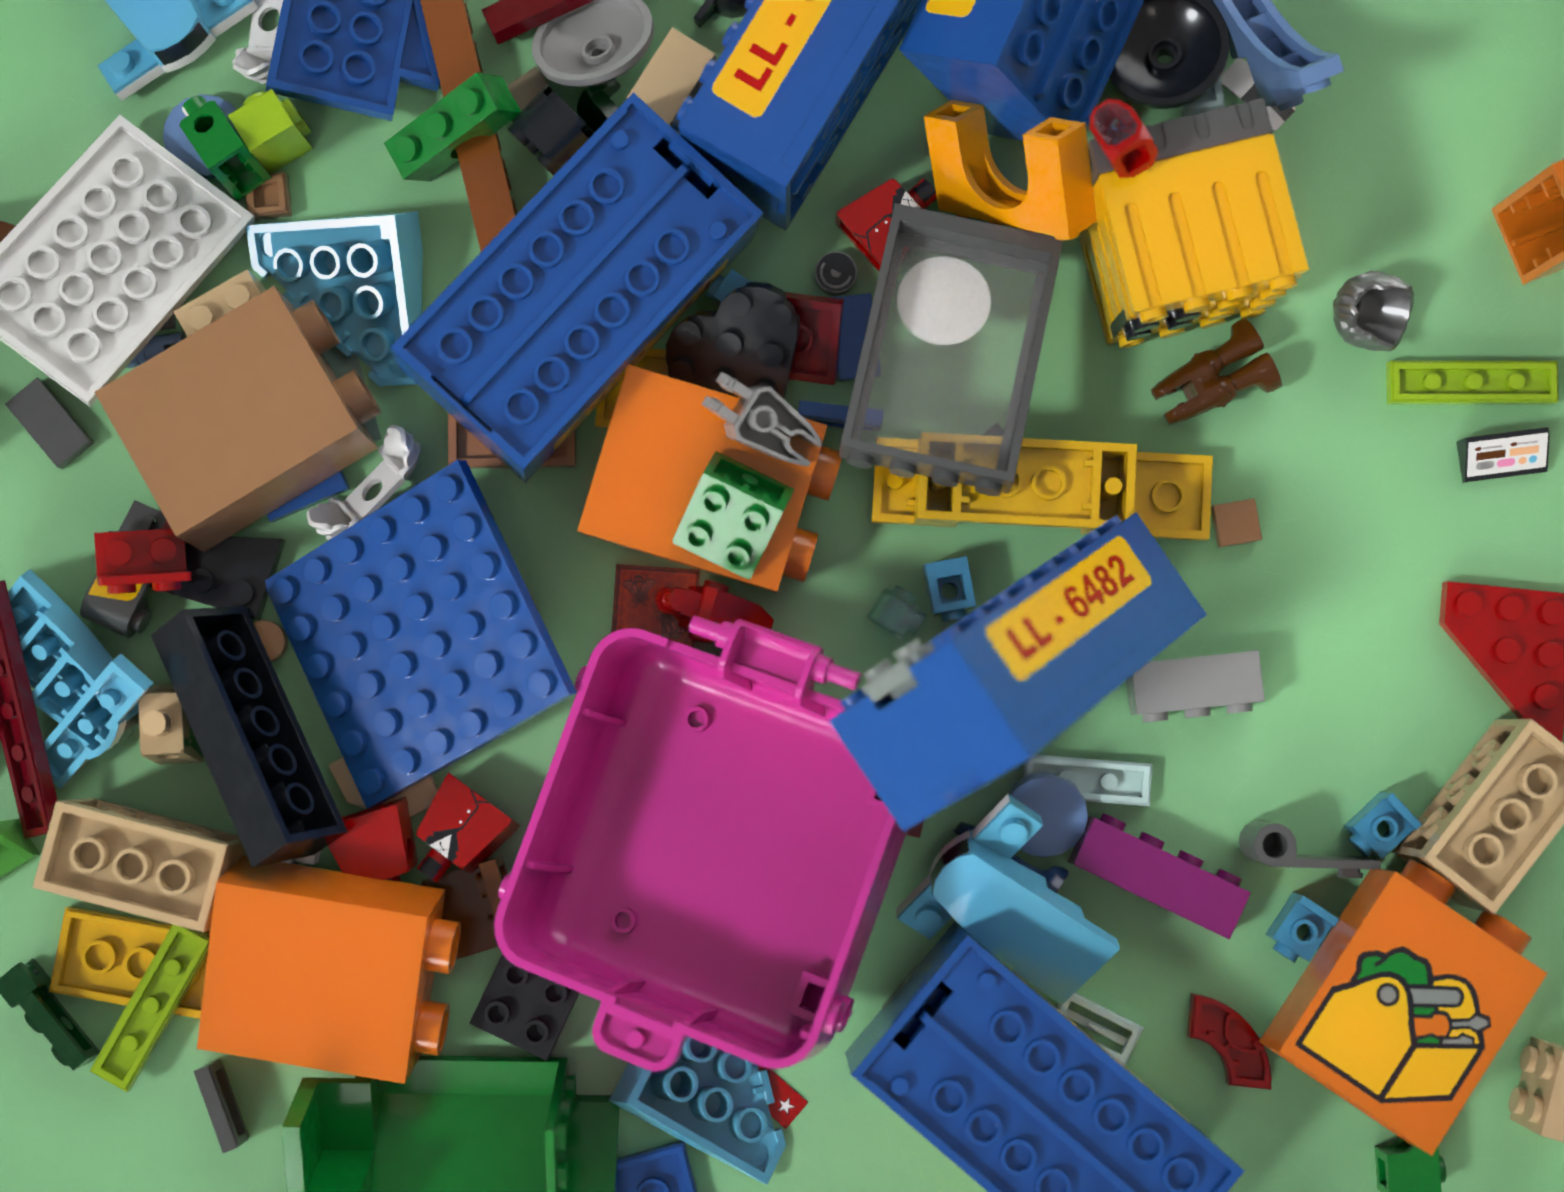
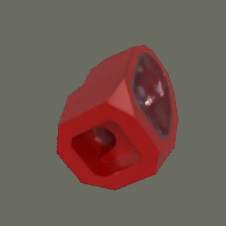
[1090,99,1159,178]

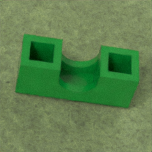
[384,72,521,182]
[1374,1139,1446,1192]

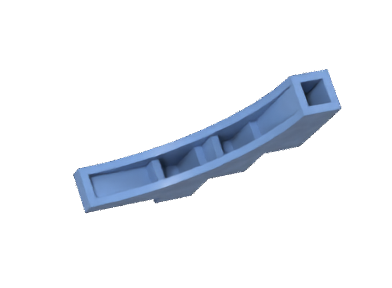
[1209,0,1344,111]

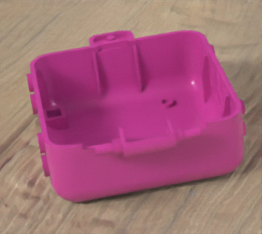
[494,615,908,1072]

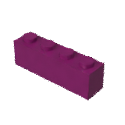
[1067,813,1251,940]

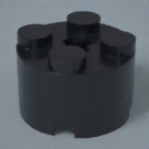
[508,85,594,176]

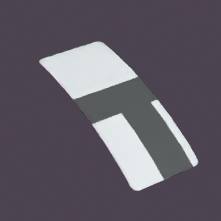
[1221,58,1296,131]

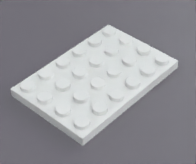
[0,115,255,407]

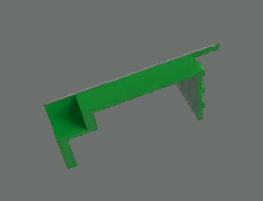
[282,1056,620,1192]

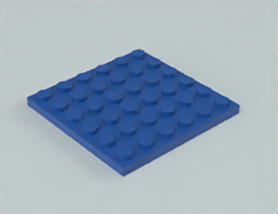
[265,460,577,809]

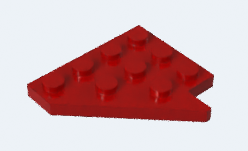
[1439,581,1564,742]

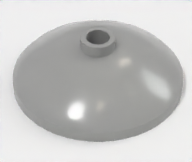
[532,0,654,87]

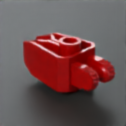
[654,580,774,644]

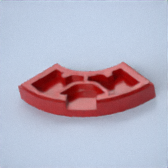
[1187,993,1272,1090]

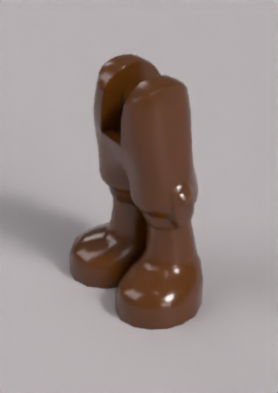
[1151,318,1282,425]

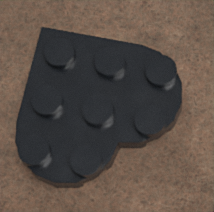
[666,282,800,400]

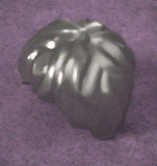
[1333,270,1415,351]

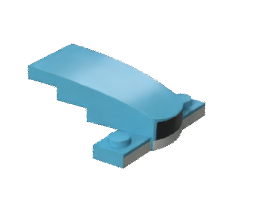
[97,0,259,101]
[8,569,154,789]
[896,794,1120,1005]

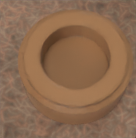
[254,620,288,662]

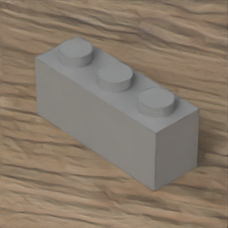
[1126,650,1265,722]

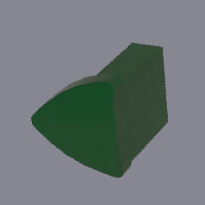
[577,79,621,132]

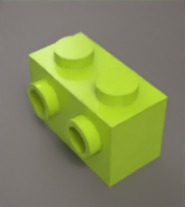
[228,89,313,174]

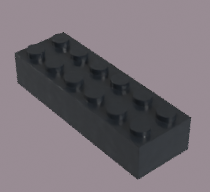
[151,606,348,868]

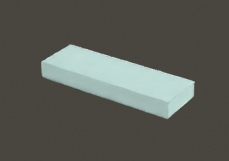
[1022,755,1153,806]

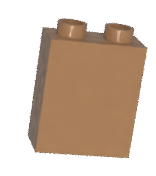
[95,286,382,552]

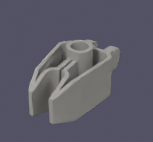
[701,372,822,466]

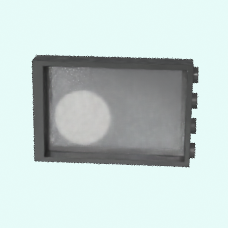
[839,203,1063,496]

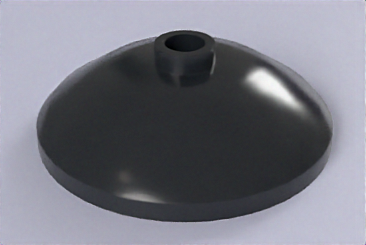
[1109,0,1230,109]

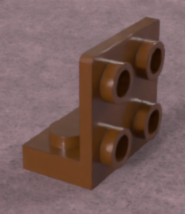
[421,856,508,960]

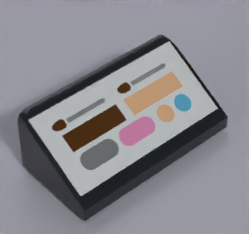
[1456,427,1550,483]

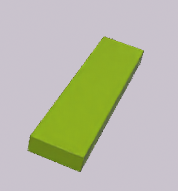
[1386,361,1559,405]
[90,924,210,1092]

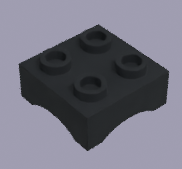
[469,953,580,1061]

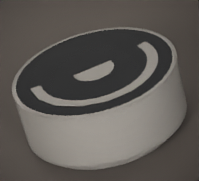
[815,252,857,296]

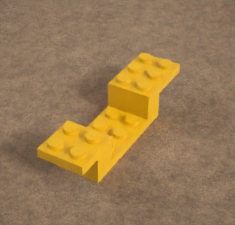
[871,433,1213,541]

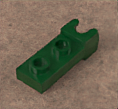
[0,958,100,1071]

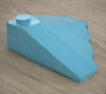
[246,211,423,386]
[609,1036,786,1185]

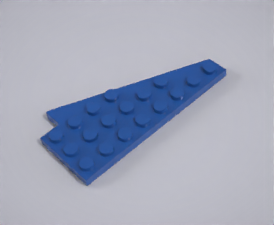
[266,0,440,121]

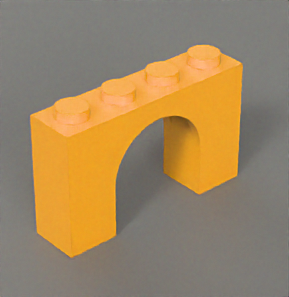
[924,100,1097,240]

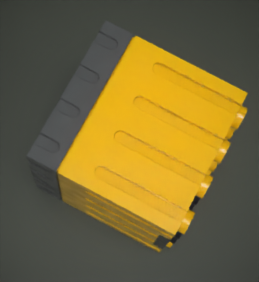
[1078,98,1309,349]

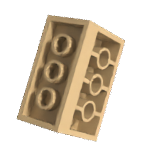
[1393,719,1564,914]
[32,798,247,932]

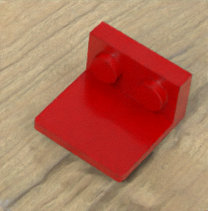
[94,529,191,594]

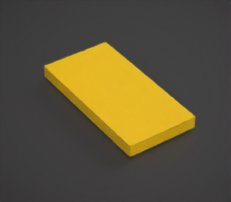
[49,906,210,1019]

